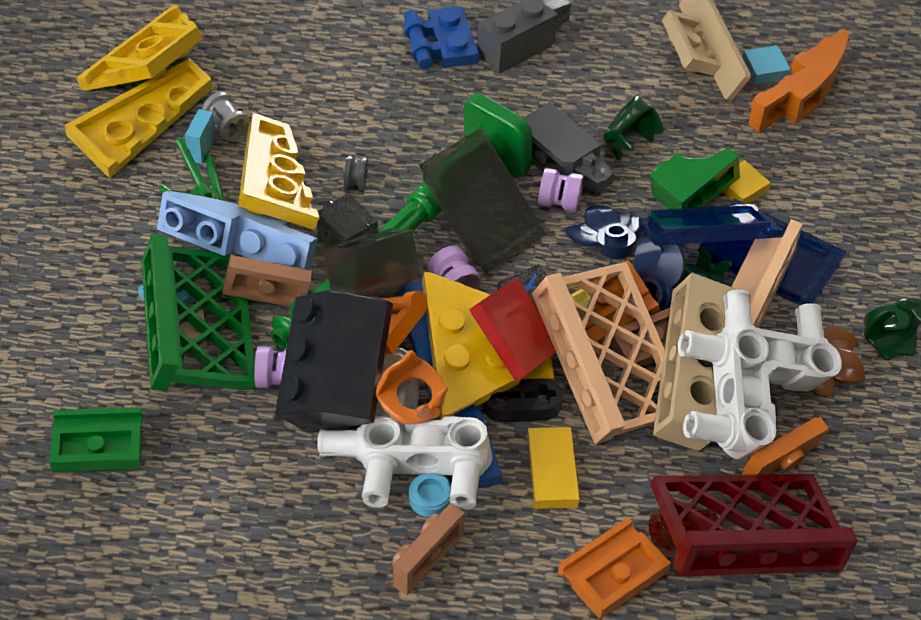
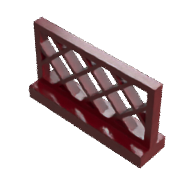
[650,474,858,577]

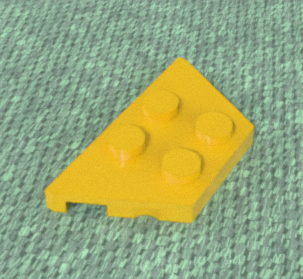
[76,5,203,91]
[422,272,521,420]

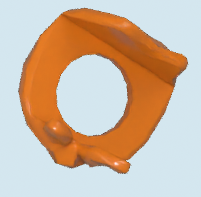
[376,350,448,425]

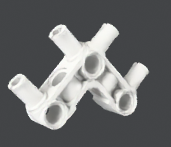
[678,290,842,459]
[317,348,493,510]

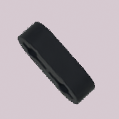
[482,378,563,422]

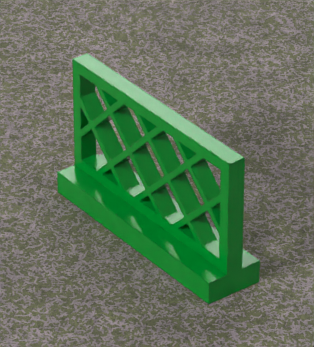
[141,234,255,391]

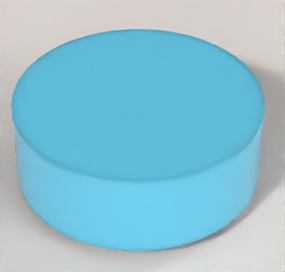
[409,473,451,517]

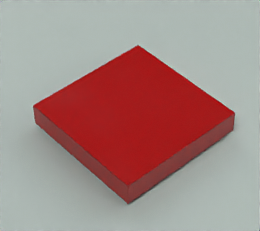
[469,278,556,381]

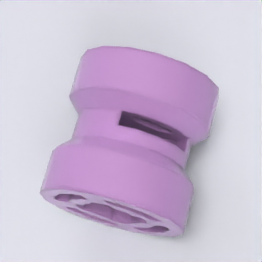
[538,167,584,213]
[428,246,482,290]
[254,346,287,389]

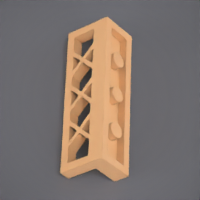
[731,219,803,328]

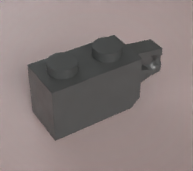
[477,0,571,74]
[524,102,614,193]

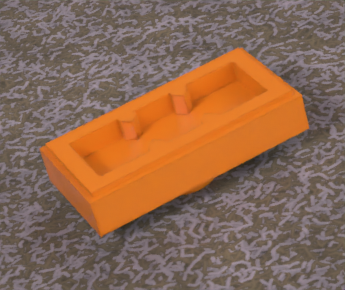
[742,417,829,475]

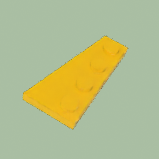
[65,59,212,179]
[238,113,320,230]

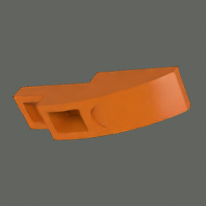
[748,29,849,132]

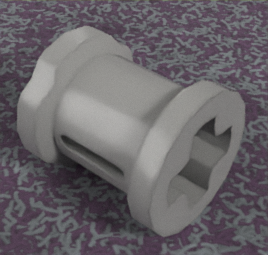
[202,91,250,141]

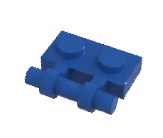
[403,6,479,69]

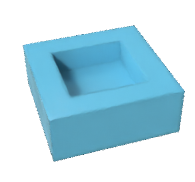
[743,45,790,84]
[185,109,216,164]

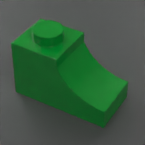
[650,147,740,223]

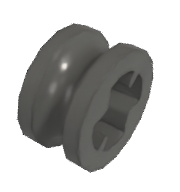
[344,155,368,191]

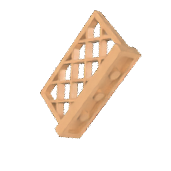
[532,262,665,445]

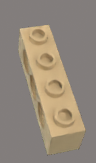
[653,273,736,451]

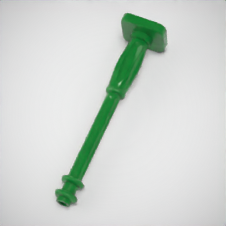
[270,93,532,350]

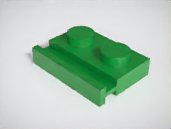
[49,407,143,472]

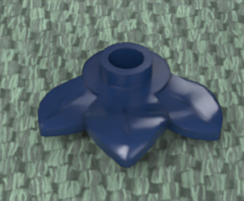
[565,205,643,259]
[633,236,685,311]

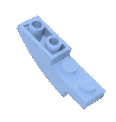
[157,191,318,270]

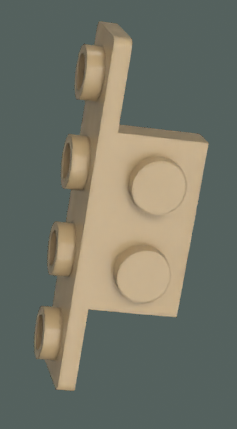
[662,0,751,101]

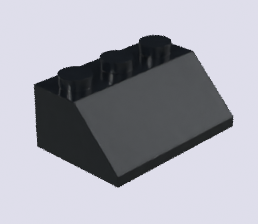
[275,290,393,433]

